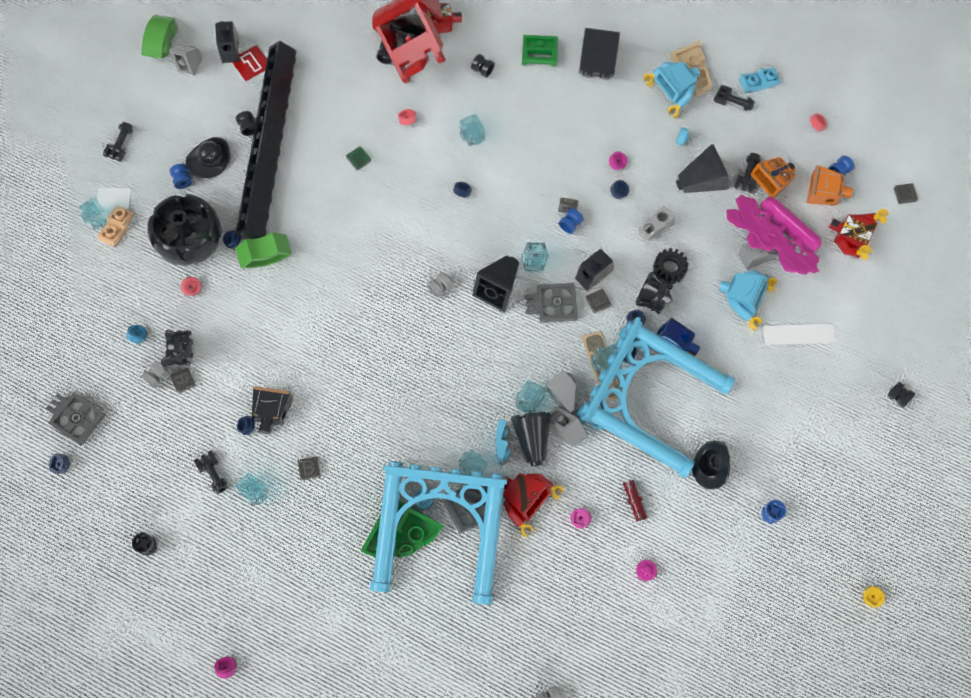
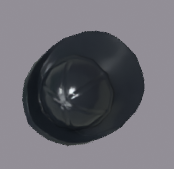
[390,18,425,44]
[185,137,230,178]
[692,440,730,489]

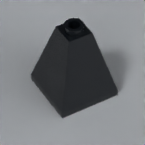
[675,144,729,193]
[472,255,520,313]

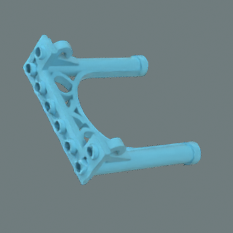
[575,317,735,478]
[370,461,507,605]

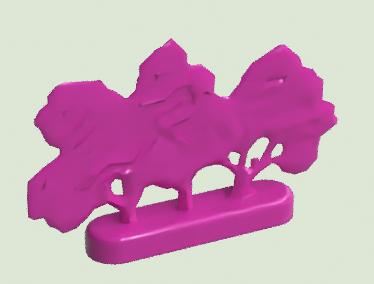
[726,195,822,275]

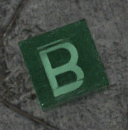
[346,146,371,171]

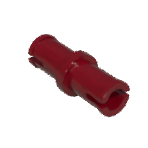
[622,480,648,522]

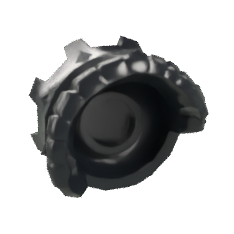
[636,272,674,315]
[161,329,193,367]

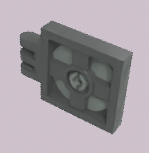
[525,283,578,323]
[45,392,106,446]
[441,488,503,534]

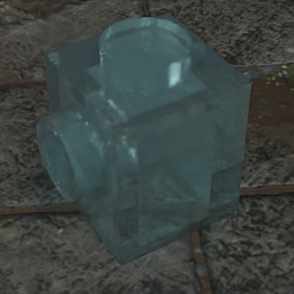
[460,114,485,146]
[79,197,108,230]
[521,242,549,271]
[591,344,623,374]
[516,379,545,413]
[458,449,487,475]
[234,472,269,507]

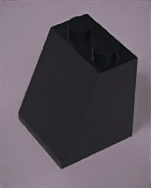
[579,28,620,80]

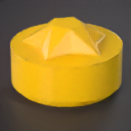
[863,586,885,608]

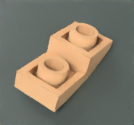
[98,206,133,247]

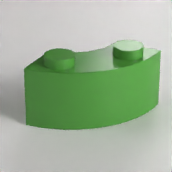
[141,15,177,59]
[235,232,292,268]

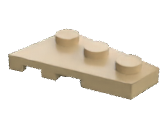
[670,41,712,97]

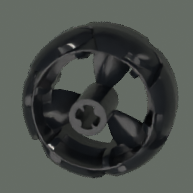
[147,194,222,266]

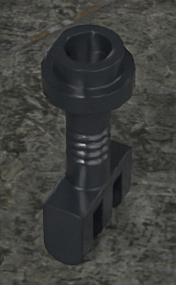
[713,85,755,111]
[103,122,133,162]
[734,153,761,193]
[194,450,228,494]

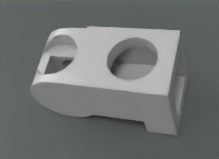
[639,206,675,241]

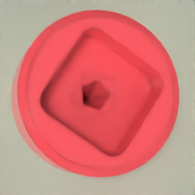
[398,109,417,125]
[810,113,827,131]
[181,277,201,296]

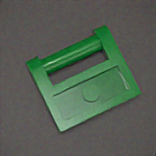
[522,35,558,67]

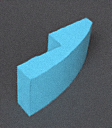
[739,68,781,93]
[496,419,511,465]

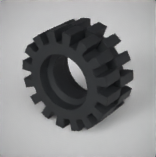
[653,248,689,284]

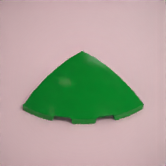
[360,499,444,558]

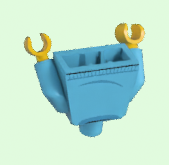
[643,62,700,118]
[719,270,777,330]

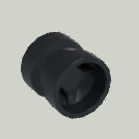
[376,41,397,64]
[471,54,495,78]
[235,111,256,136]
[887,381,916,408]
[132,532,158,556]

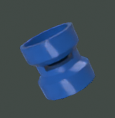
[828,155,855,177]
[169,164,192,189]
[558,208,584,234]
[761,500,786,524]

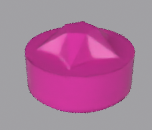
[609,151,627,171]
[571,508,592,529]
[636,560,657,582]
[214,657,237,679]

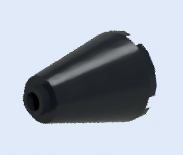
[511,412,551,466]

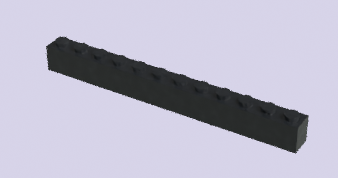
[235,40,297,240]

